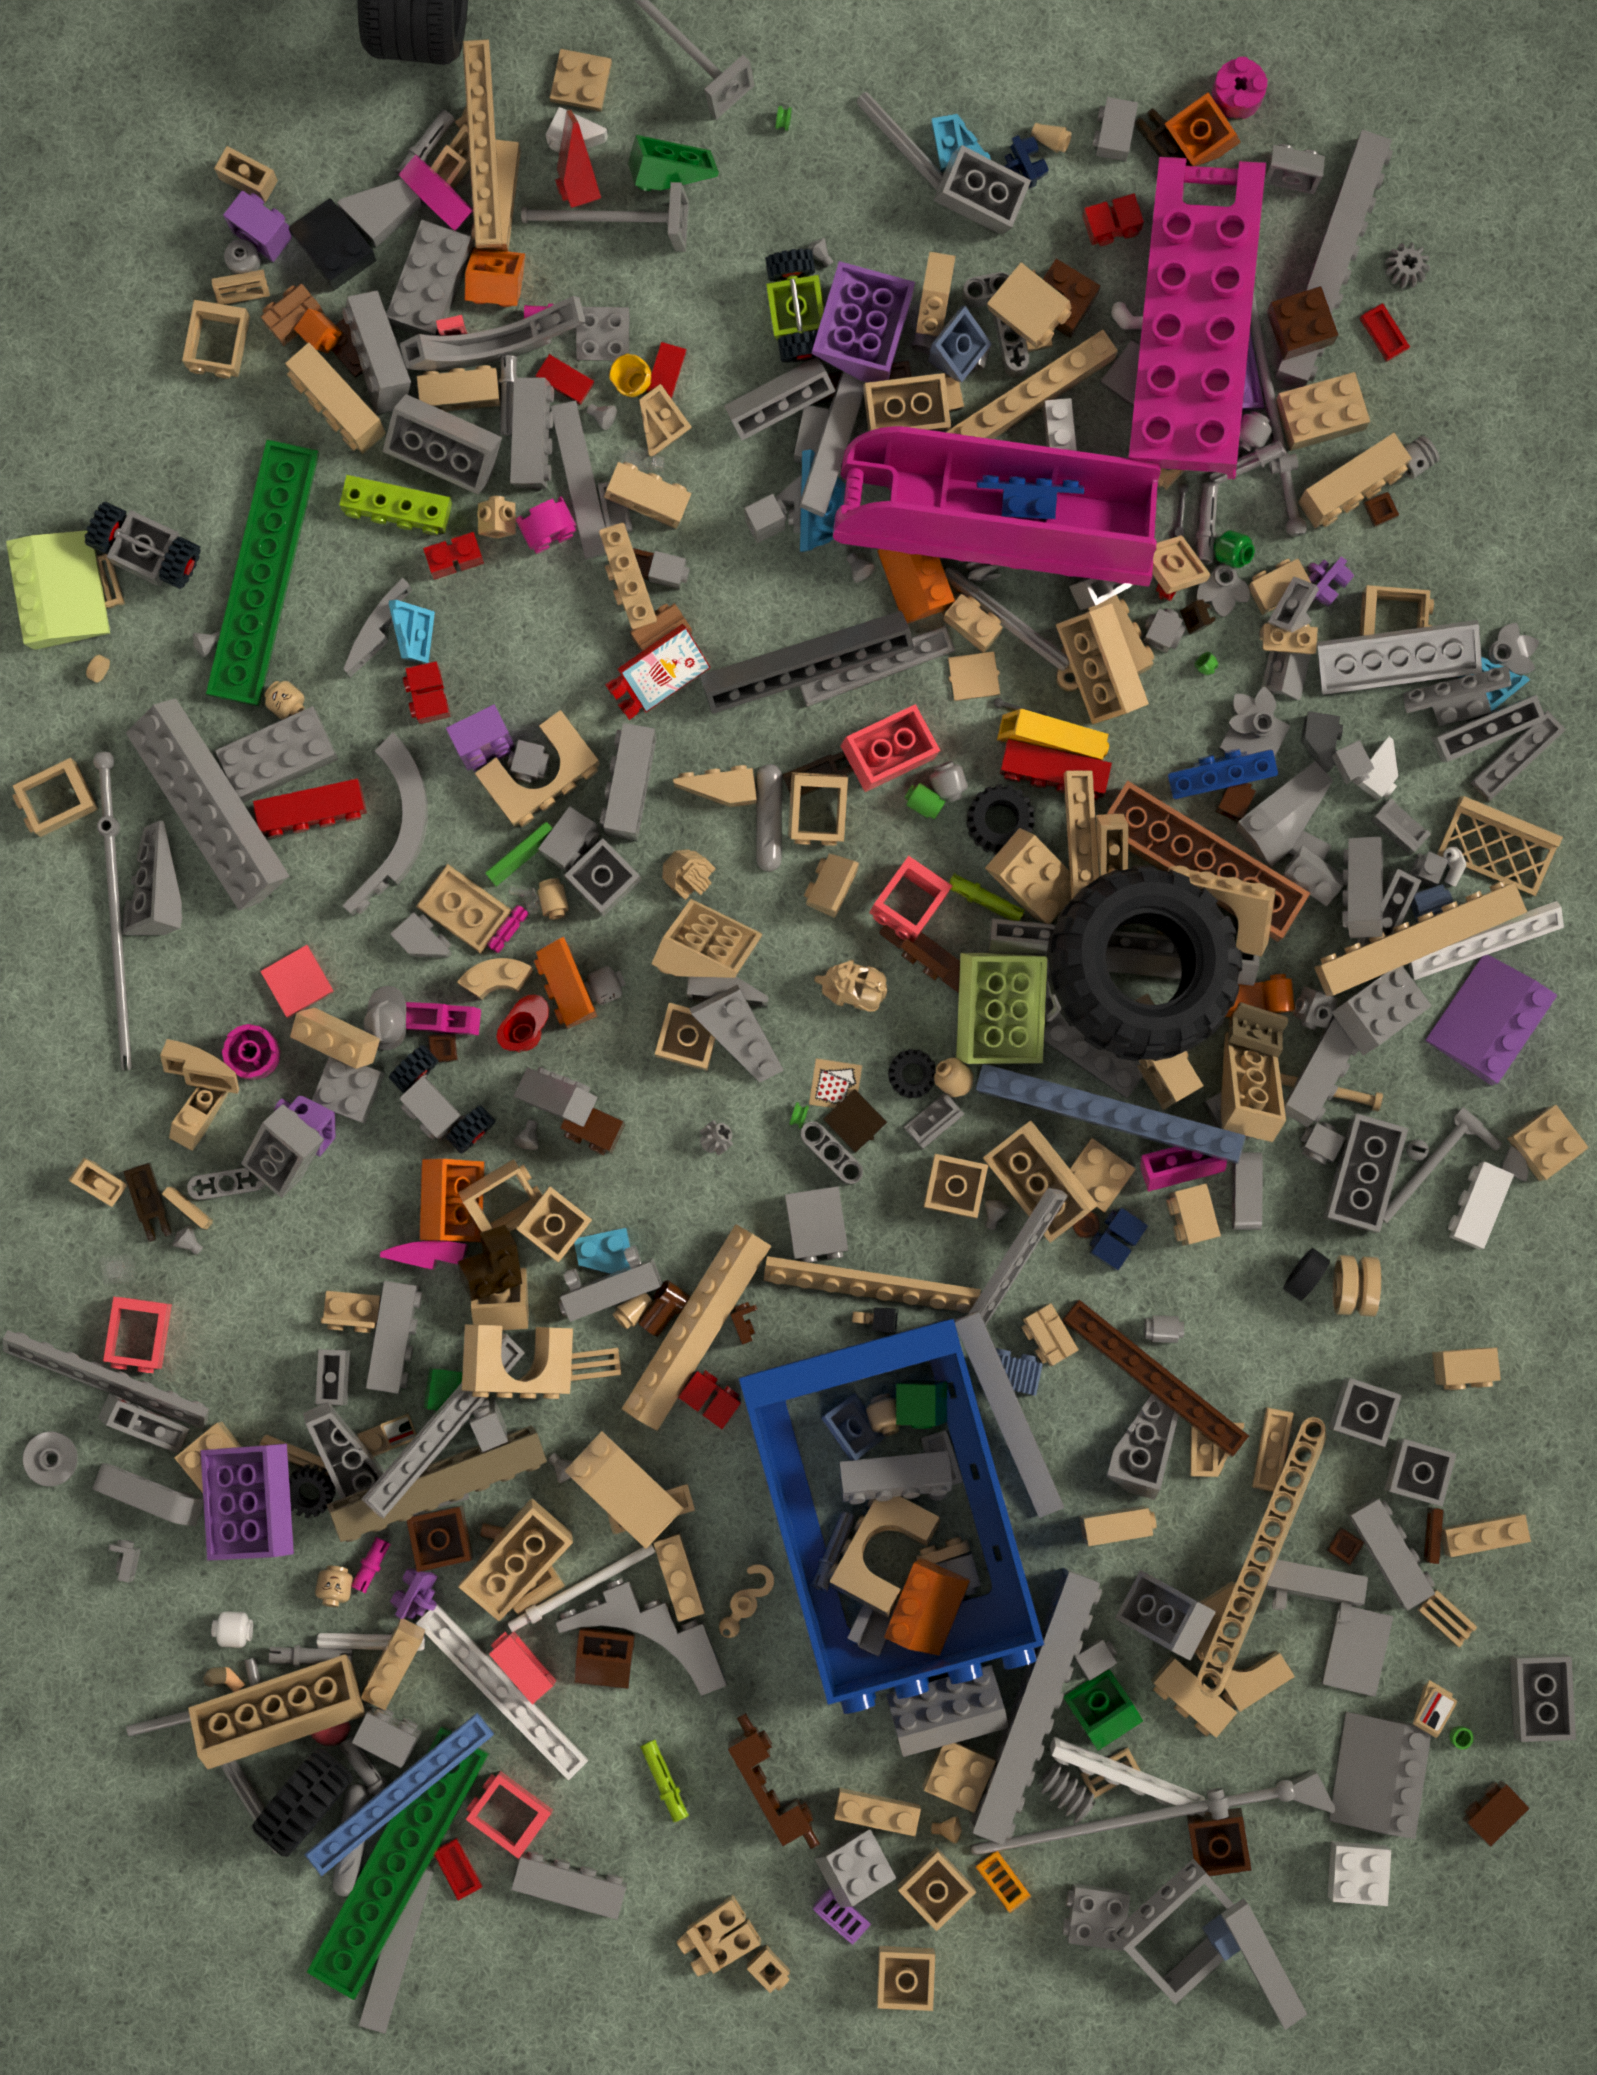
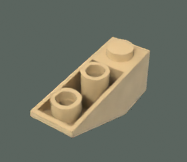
[673,765,757,807]
[169,1087,229,1151]

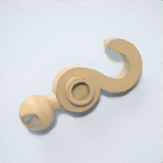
[719,1564,774,1638]

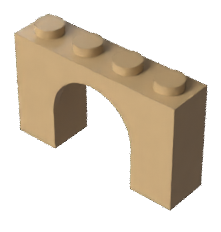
[475,710,600,827]
[1158,866,1276,957]
[462,1324,573,1399]
[828,1496,940,1618]
[1194,1581,1295,1712]

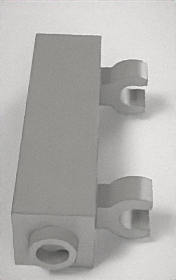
[558,1245,663,1322]
[1265,1560,1368,1623]

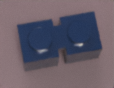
[1089,1208,1148,1271]

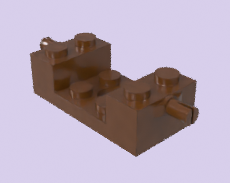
[728,1713,820,1849]

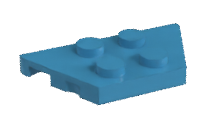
[800,449,845,552]

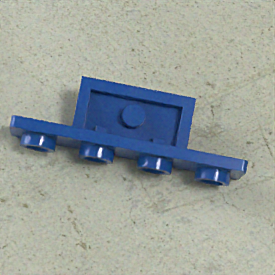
[976,475,1084,519]
[1168,749,1278,799]

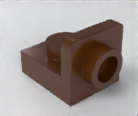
[730,1302,758,1345]

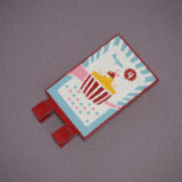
[605,624,711,720]

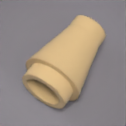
[1031,123,1072,153]
[613,1293,653,1330]

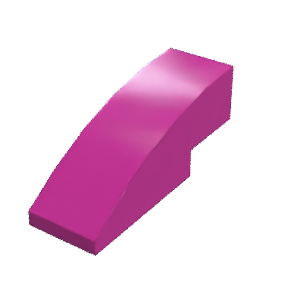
[398,155,473,231]
[406,1002,481,1036]
[380,1241,469,1270]

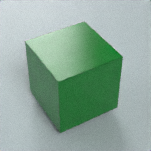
[423,1367,463,1411]
[896,1380,947,1429]

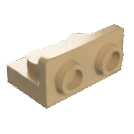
[321,1291,381,1333]

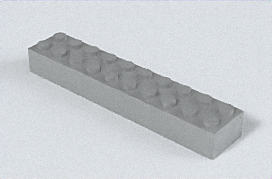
[969,1568,1102,1845]

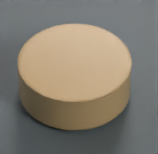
[86,655,110,683]

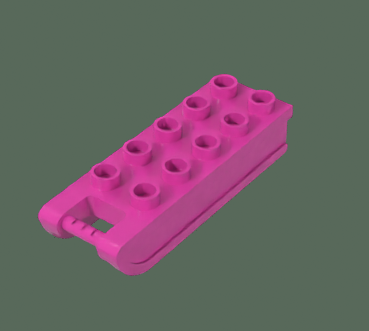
[1129,157,1266,479]
[833,426,1161,587]

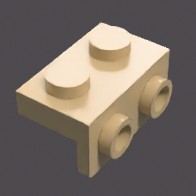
[1260,623,1318,654]

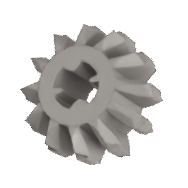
[1385,242,1430,289]

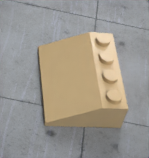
[651,899,763,978]

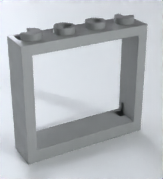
[1111,1858,1234,2004]

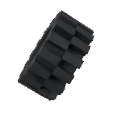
[888,1049,936,1098]
[289,1464,336,1518]

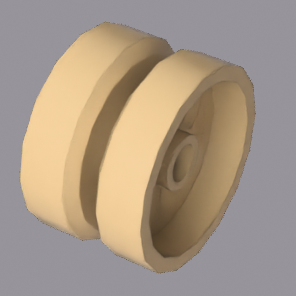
[1333,1255,1381,1317]

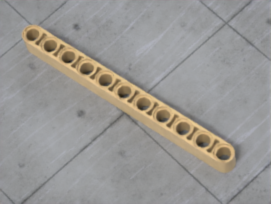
[1197,1417,1327,1698]

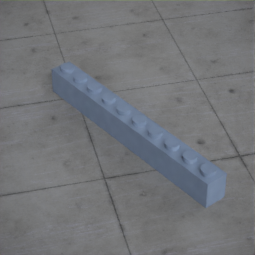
[976,1064,1246,1164]

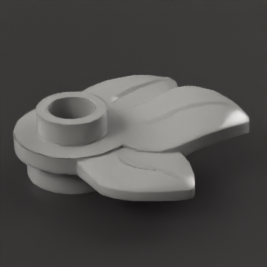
[1197,564,1250,617]
[1488,623,1539,675]
[1228,687,1276,737]

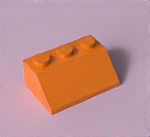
[877,549,955,624]
[534,937,598,1029]
[420,1159,484,1242]
[884,1558,971,1656]

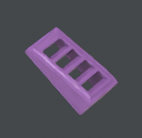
[812,1887,871,1945]

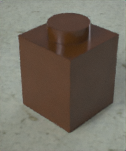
[1215,783,1256,822]

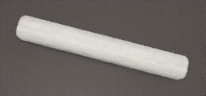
[317,1633,425,1651]

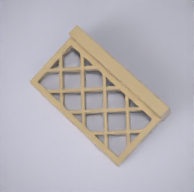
[1436,796,1563,896]

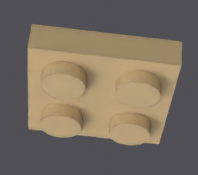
[550,49,612,112]
[1152,535,1211,594]
[1070,1138,1136,1213]

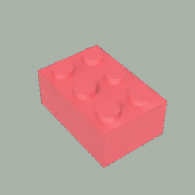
[840,704,941,792]

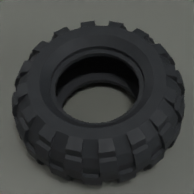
[1046,866,1242,1061]

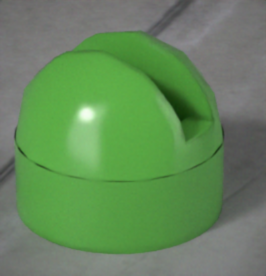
[1195,652,1218,675]
[1449,1726,1473,1749]

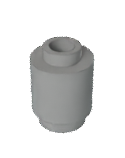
[1144,1315,1184,1343]

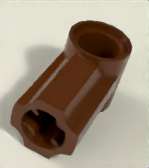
[638,1280,690,1337]

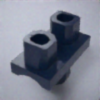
[1004,135,1049,189]

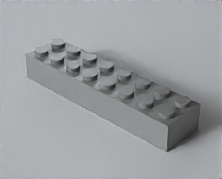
[126,698,290,911]

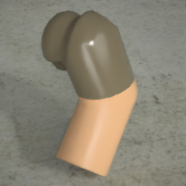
[203,1667,245,1692]

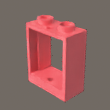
[869,856,952,943]
[103,1296,172,1373]
[489,1632,557,1704]
[466,1771,553,1859]

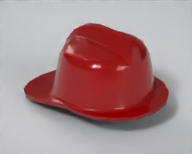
[496,994,549,1053]

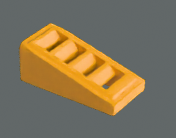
[975,1851,1031,1913]

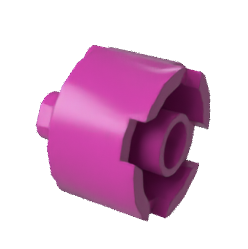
[1212,57,1268,119]
[516,497,577,554]
[222,1024,281,1080]

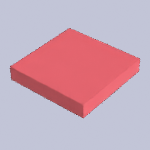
[260,945,334,1018]

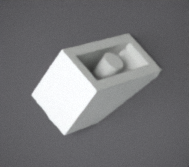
[546,107,608,153]
[1353,736,1398,801]

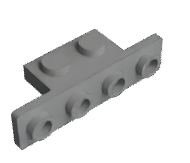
[1403,666,1511,726]

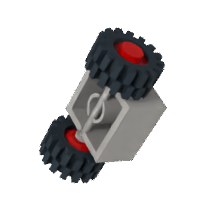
[85,502,201,589]
[388,1045,496,1154]

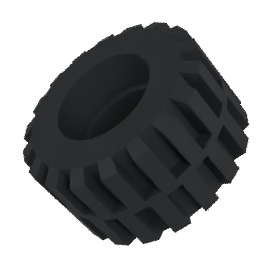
[966,784,1035,855]

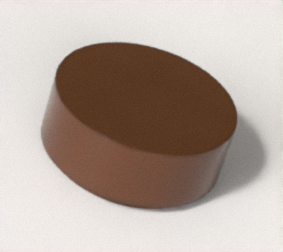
[1072,1212,1100,1238]

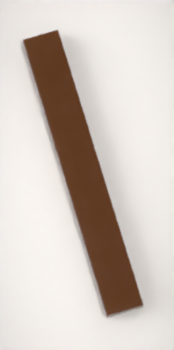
[1062,1299,1249,1458]

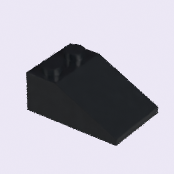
[289,198,377,291]

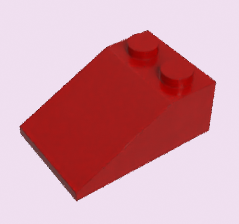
[555,110,601,208]

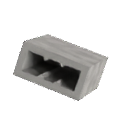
[785,1186,848,1263]

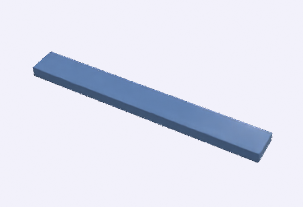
[304,1712,494,1876]

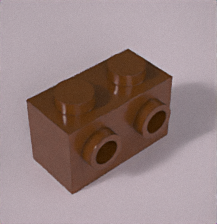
[1462,1781,1530,1847]

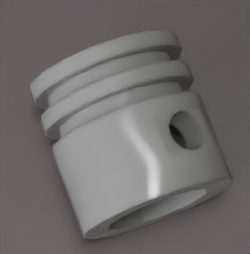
[1404,435,1440,479]

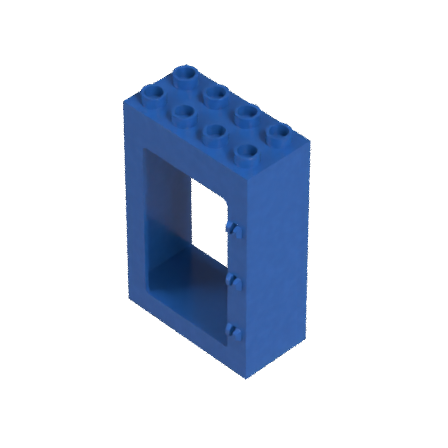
[739,1318,1045,1714]

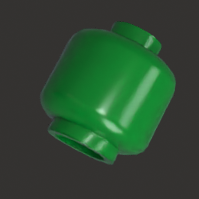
[1214,530,1255,568]

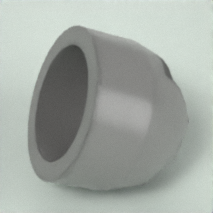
[1406,1139,1429,1161]

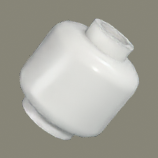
[211,1611,253,1648]

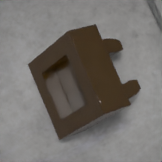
[1180,599,1216,635]

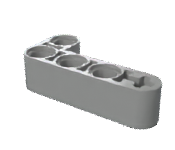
[962,272,1029,378]
[92,1462,204,1526]

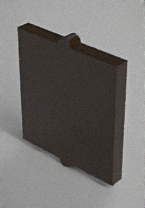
[823,1089,887,1153]

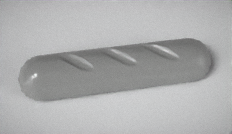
[756,764,782,872]
[332,1784,371,1897]

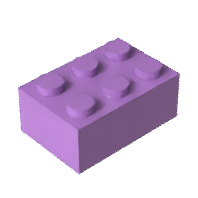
[446,704,515,771]

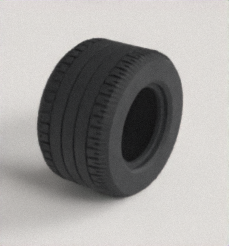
[357,0,468,65]

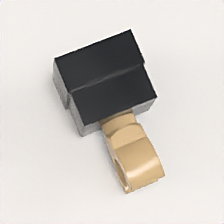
[852,1307,899,1333]

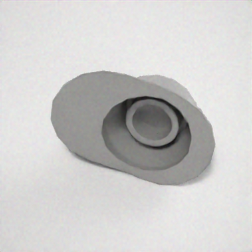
[364,986,406,1050]

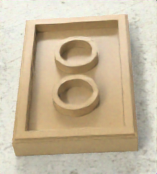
[416,864,512,954]

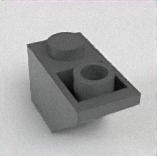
[1301,711,1343,772]

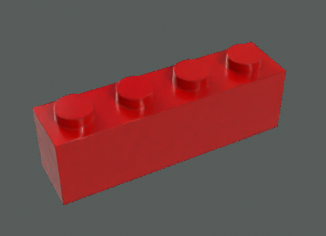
[999,739,1112,800]
[253,778,367,839]

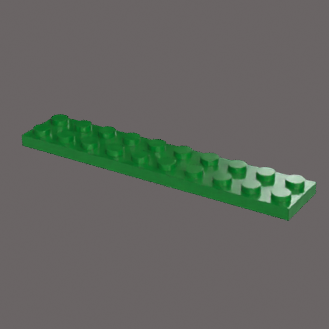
[206,440,320,707]
[306,1727,490,2000]

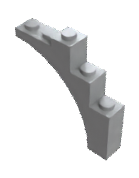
[556,1578,727,1696]

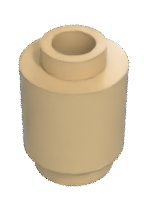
[537,878,569,920]

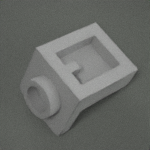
[108,1539,141,1582]

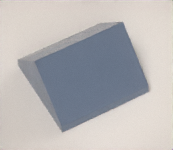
[928,306,992,382]
[821,1393,886,1461]

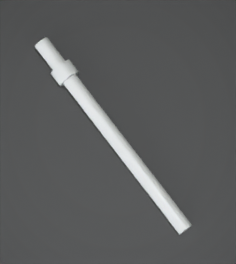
[508,1544,656,1632]

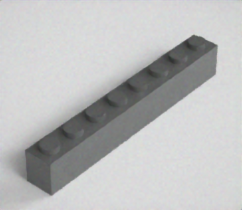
[699,611,914,714]

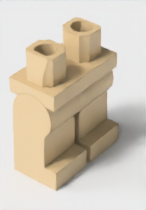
[677,1895,761,1977]

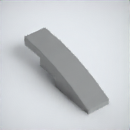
[343,577,413,678]

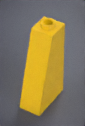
[997,709,1109,760]

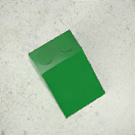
[628,135,719,191]

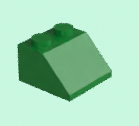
[1063,1669,1143,1751]

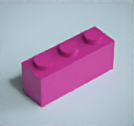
[1140,1147,1227,1192]

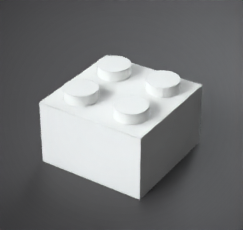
[1328,1841,1391,1906]

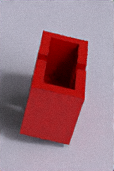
[1082,193,1144,246]
[423,532,484,580]
[403,661,451,724]
[678,1370,741,1429]

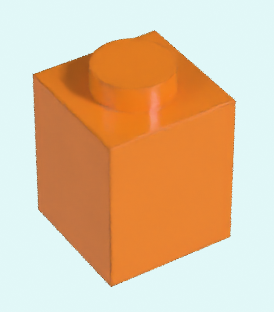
[294,308,343,353]

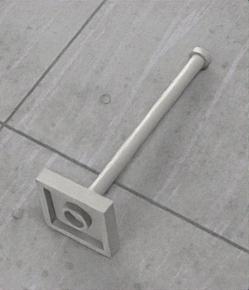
[634,0,755,120]
[521,182,689,252]

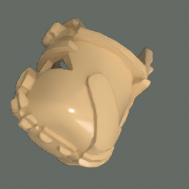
[814,959,887,1012]

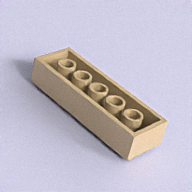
[188,1654,365,1769]

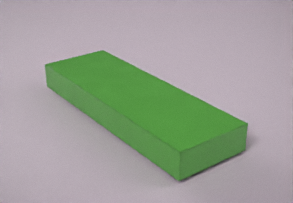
[485,822,553,887]

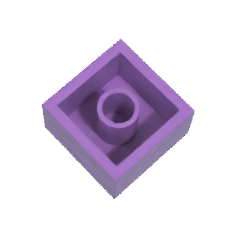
[223,190,292,262]

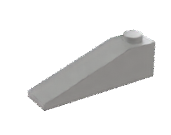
[1235,761,1333,868]
[122,820,182,935]
[1107,1394,1179,1500]

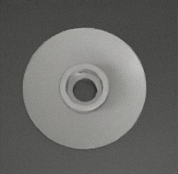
[23,1432,78,1486]

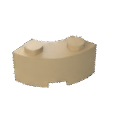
[457,958,534,1000]

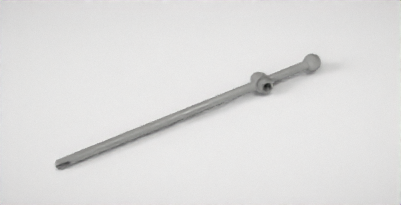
[1250,294,1307,537]
[93,752,132,1071]
[971,1780,1295,1855]

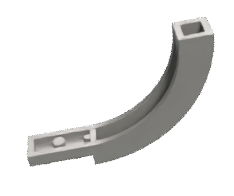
[400,296,586,370]
[343,733,428,916]

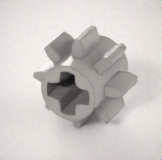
[700,1120,733,1156]

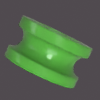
[775,105,792,131]
[789,1102,809,1129]

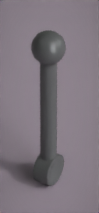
[1174,483,1189,537]
[993,698,1047,716]

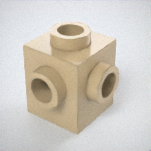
[477,496,516,539]

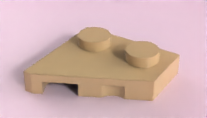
[639,384,692,458]
[1190,1423,1244,1477]

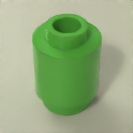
[905,783,946,820]

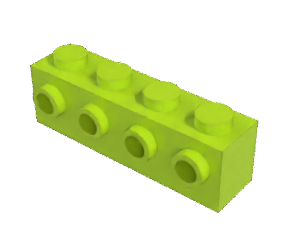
[339,475,452,536]

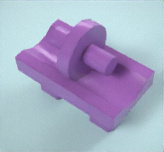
[1307,556,1354,607]
[390,1568,438,1619]

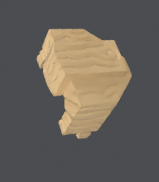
[662,849,716,900]

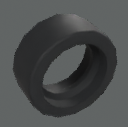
[1283,1248,1330,1301]

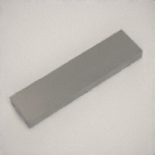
[1470,710,1566,802]

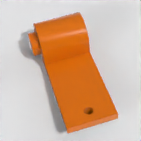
[1225,974,1295,1017]

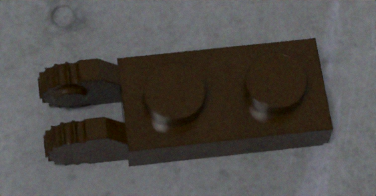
[1134,108,1192,166]
[782,751,854,797]
[123,1163,172,1242]

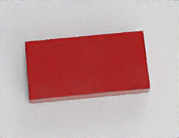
[1359,303,1410,362]
[646,342,687,399]
[536,354,594,405]
[434,1838,483,1901]

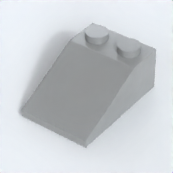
[687,977,768,1007]

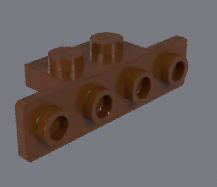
[879,925,960,994]

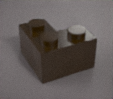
[457,1225,522,1301]

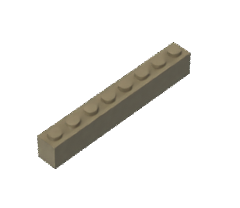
[327,1425,547,1542]

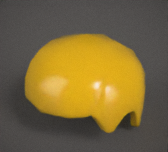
[609,353,651,397]

